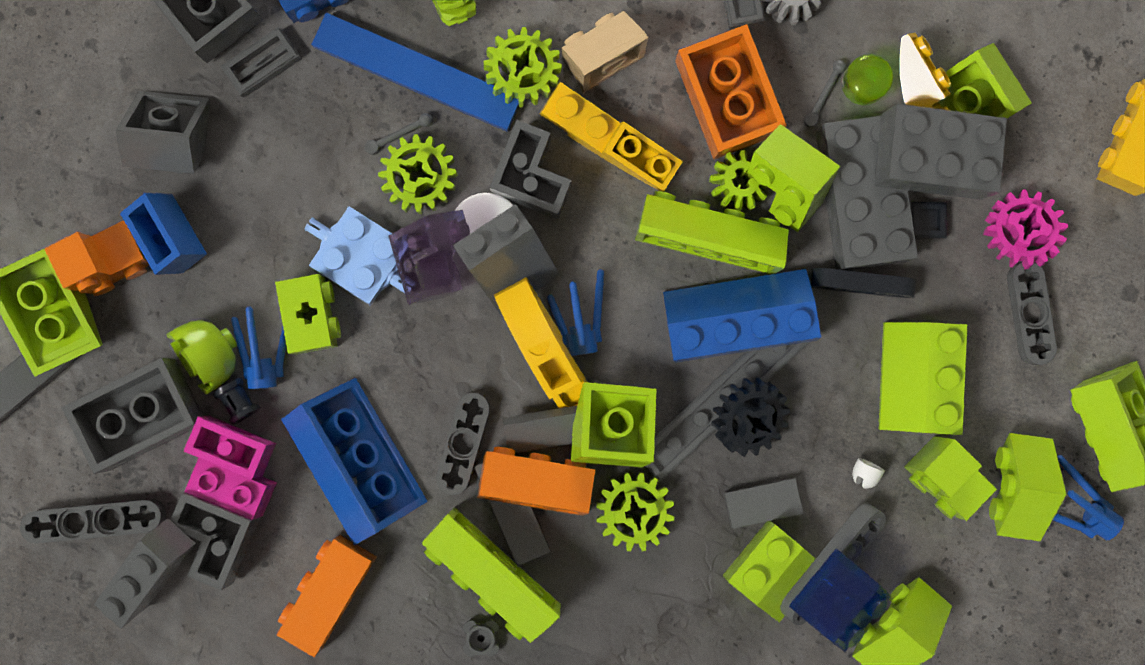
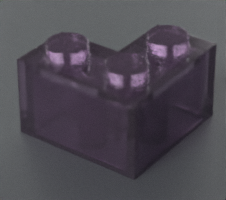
[388,210,470,305]

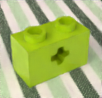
[275,274,341,355]

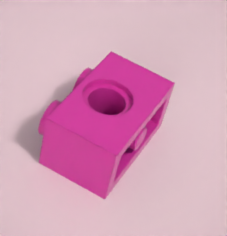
[184,416,276,480]
[184,458,277,520]

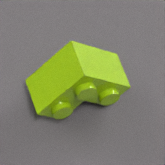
[747,124,841,232]
[989,433,1066,541]
[904,436,997,521]
[852,577,952,665]

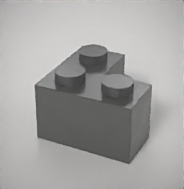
[490,120,572,220]
[171,492,261,591]

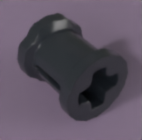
[213,378,260,425]

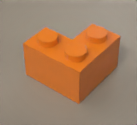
[44,220,149,296]

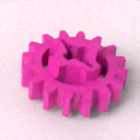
[983,190,1068,269]

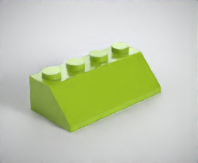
[635,191,789,275]
[422,507,561,643]

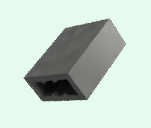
[453,204,560,314]

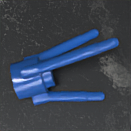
[547,269,604,356]
[231,306,287,389]
[1053,455,1124,541]

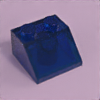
[789,548,891,652]

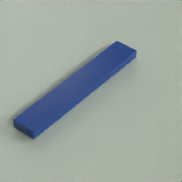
[311,13,519,132]

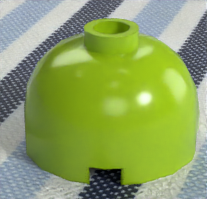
[166,320,237,394]

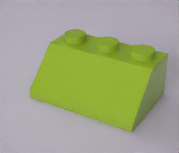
[878,322,967,435]
[1070,361,1145,492]

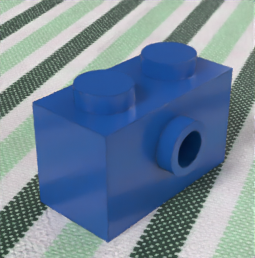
[120,193,207,275]

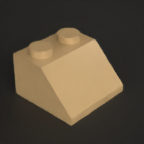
[562,11,648,93]

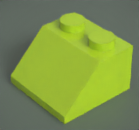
[939,43,1032,118]
[571,382,656,467]
[723,521,816,623]

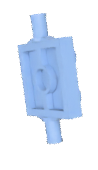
[305,206,415,306]

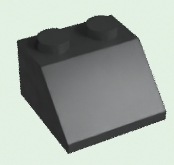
[115,91,210,174]

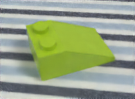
[0,249,103,377]

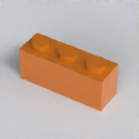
[477,447,595,516]
[277,535,377,657]

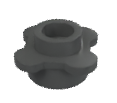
[463,620,499,657]

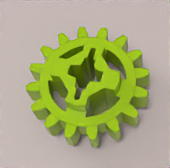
[484,27,562,107]
[378,134,458,214]
[596,472,675,552]

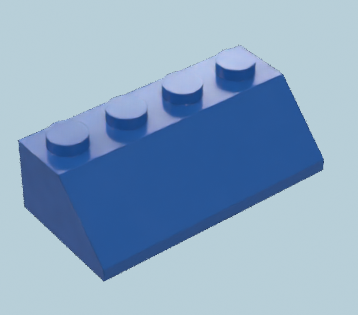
[663,269,821,363]
[281,378,428,545]

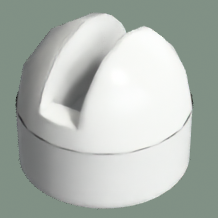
[852,458,885,489]

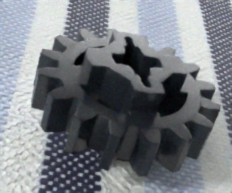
[711,377,790,457]

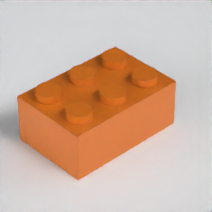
[675,24,787,160]

